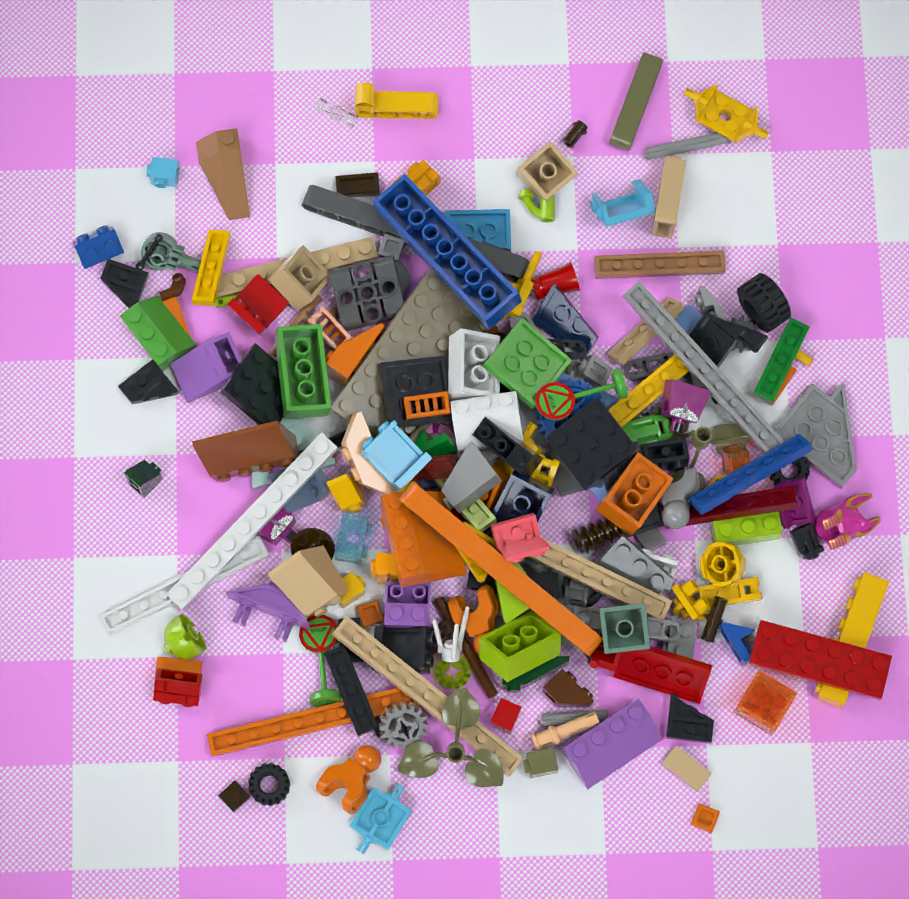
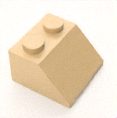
[516,141,578,201]
[268,245,331,311]

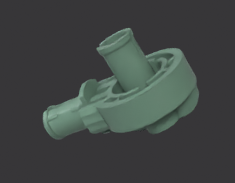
[141,232,201,273]

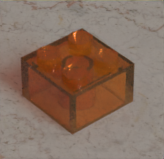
[733,670,798,736]

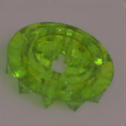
[435,655,471,689]

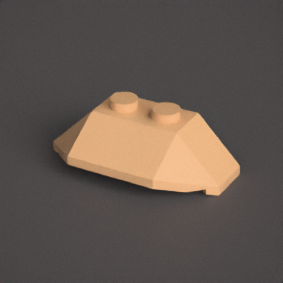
[341,412,395,495]

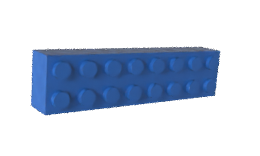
[372,174,522,330]

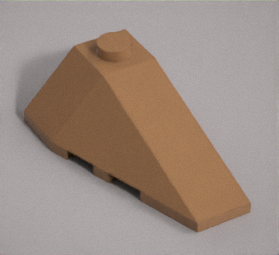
[196,128,250,220]

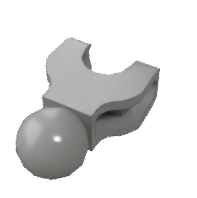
[658,467,700,529]

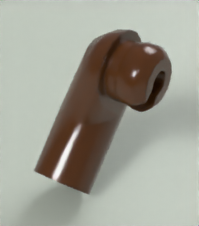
[159,273,186,301]

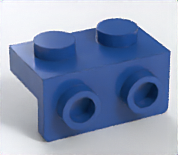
[73,225,124,269]

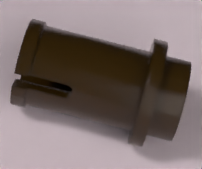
[562,120,588,148]

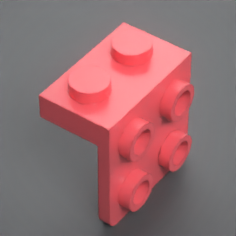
[491,513,550,563]

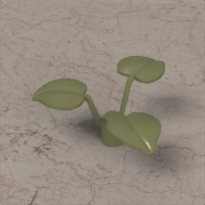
[653,405,750,491]
[398,687,504,787]

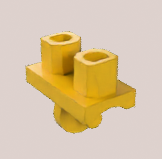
[672,580,712,621]

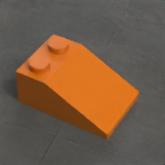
[325,323,385,387]
[595,452,674,536]

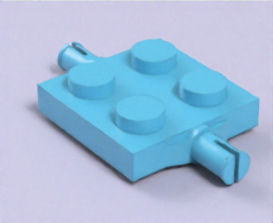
[349,783,412,854]

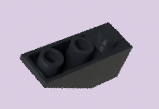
[472,417,543,476]

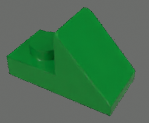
[415,430,458,467]

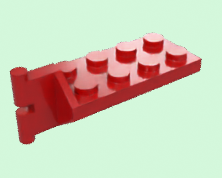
[589,634,712,704]

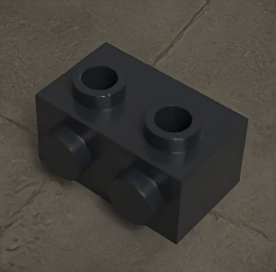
[641,438,690,471]

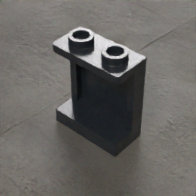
[372,625,435,674]

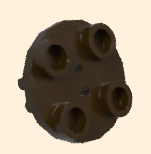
[290,528,335,560]

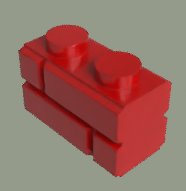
[153,668,203,707]

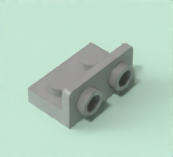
[662,616,697,659]

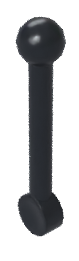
[136,234,163,270]

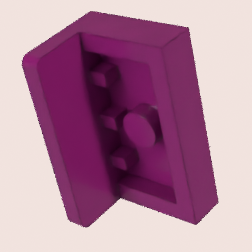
[773,478,816,529]

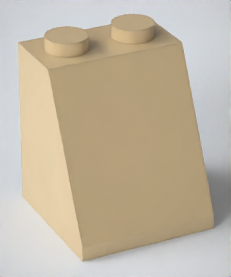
[268,546,349,617]

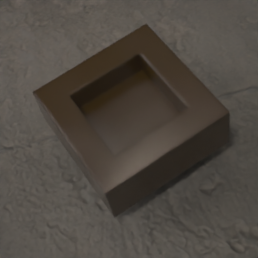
[218,780,251,813]

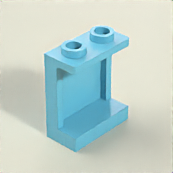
[590,179,656,227]
[360,420,432,491]

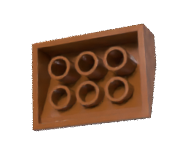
[192,421,299,482]

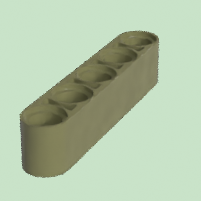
[609,52,663,151]

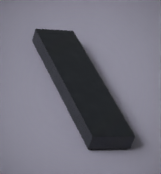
[324,645,379,737]

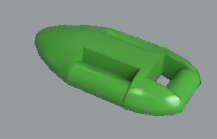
[622,415,673,449]

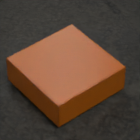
[356,600,384,629]
[690,803,720,834]

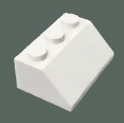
[448,328,500,400]
[450,391,524,453]

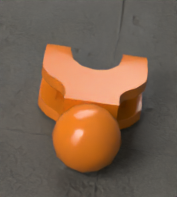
[448,584,500,654]
[316,745,381,814]

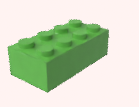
[275,324,331,419]

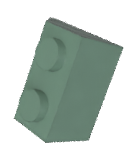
[599,603,650,654]

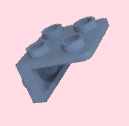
[268,467,330,513]

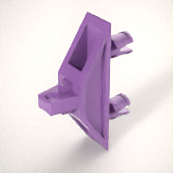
[226,581,310,643]

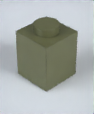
[523,748,558,778]

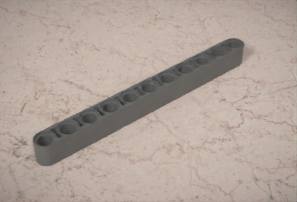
[301,185,529,282]

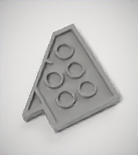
[775,383,856,488]

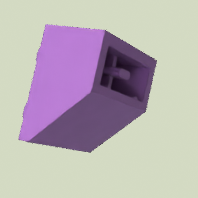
[384,581,431,628]

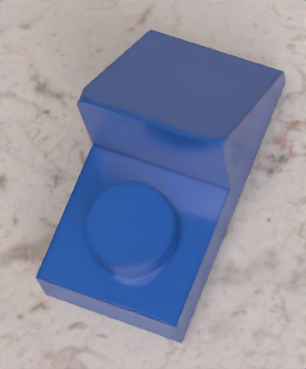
[718,622,755,666]

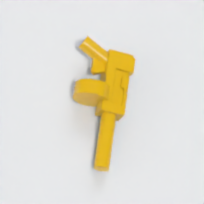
[499,251,542,322]

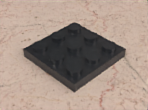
[220,343,284,425]
[379,356,452,428]
[545,397,639,491]

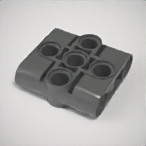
[329,255,405,331]

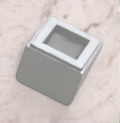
[635,528,666,551]

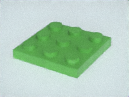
[482,318,572,409]

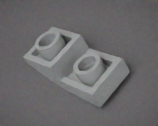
[694,286,726,319]

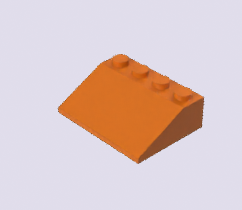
[380,491,467,588]

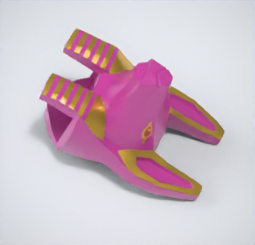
[813,493,881,550]

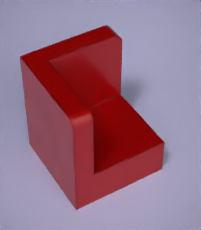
[491,698,522,734]

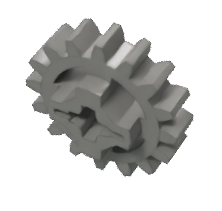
[378,700,428,750]

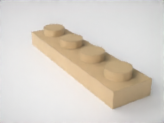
[607,297,685,365]

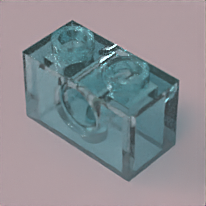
[335,512,373,564]

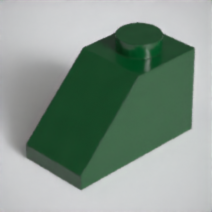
[124,459,163,498]

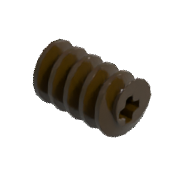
[571,517,621,554]

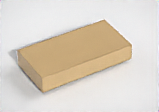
[662,746,712,792]

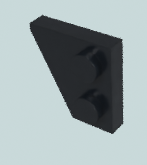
[100,259,149,308]
[118,359,179,405]
[666,694,714,744]

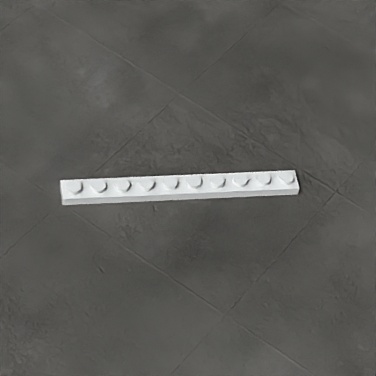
[166,432,338,611]

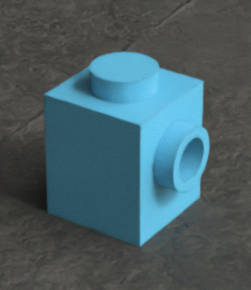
[147,157,180,188]

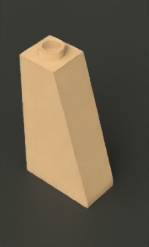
[651,155,687,239]

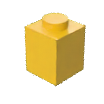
[339,572,366,609]

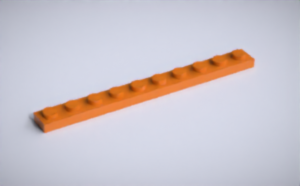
[207,680,428,757]

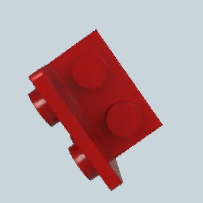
[227,274,289,335]

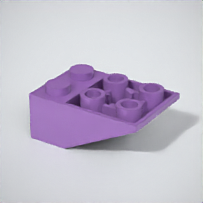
[170,332,242,403]

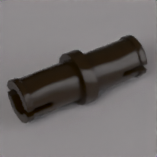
[701,596,728,643]

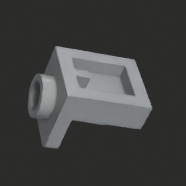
[574,355,613,387]

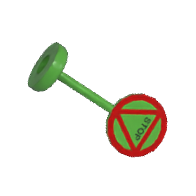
[535,368,628,420]
[299,615,341,707]

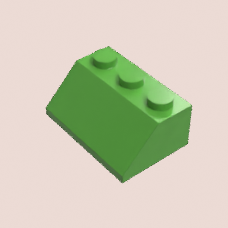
[120,296,197,371]

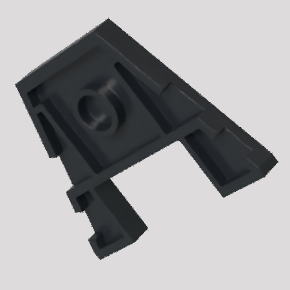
[689,313,769,404]

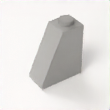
[441,441,502,513]

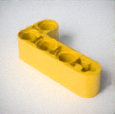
[355,82,439,119]

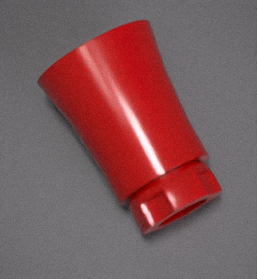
[531,262,580,299]

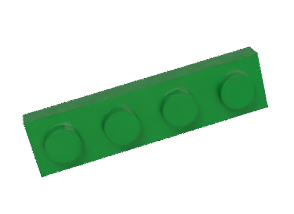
[753,317,810,404]

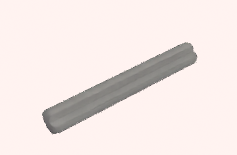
[644,133,728,160]

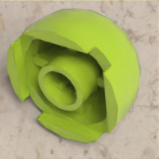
[164,614,207,660]

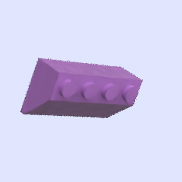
[562,698,662,790]

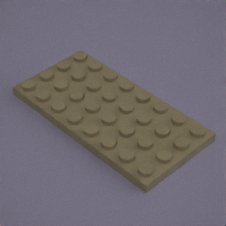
[331,269,496,438]

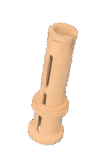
[531,711,600,751]

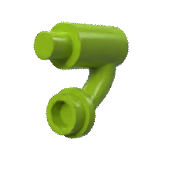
[518,189,555,223]

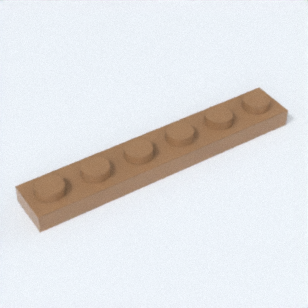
[594,250,726,279]

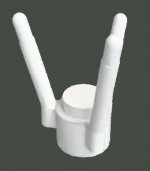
[432,606,470,662]

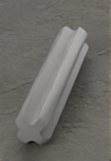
[541,710,608,727]

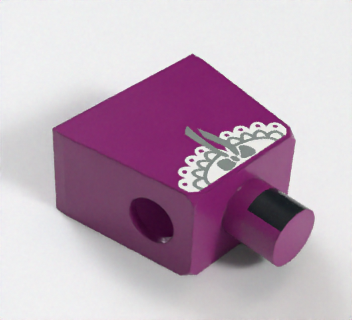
[661,379,711,434]
[257,507,297,546]

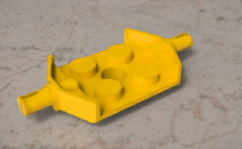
[683,84,769,143]

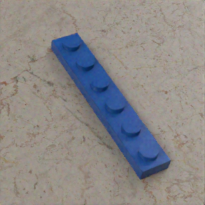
[689,434,813,515]

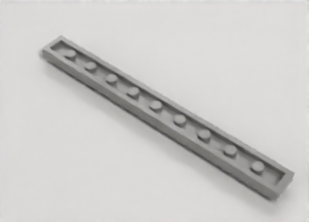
[622,281,785,454]

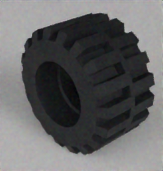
[737,273,791,333]

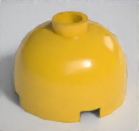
[700,542,746,586]

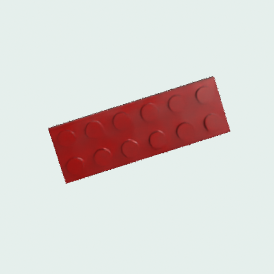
[749,620,892,700]

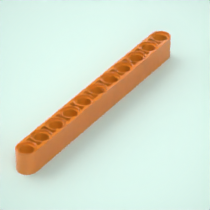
[399,482,603,657]

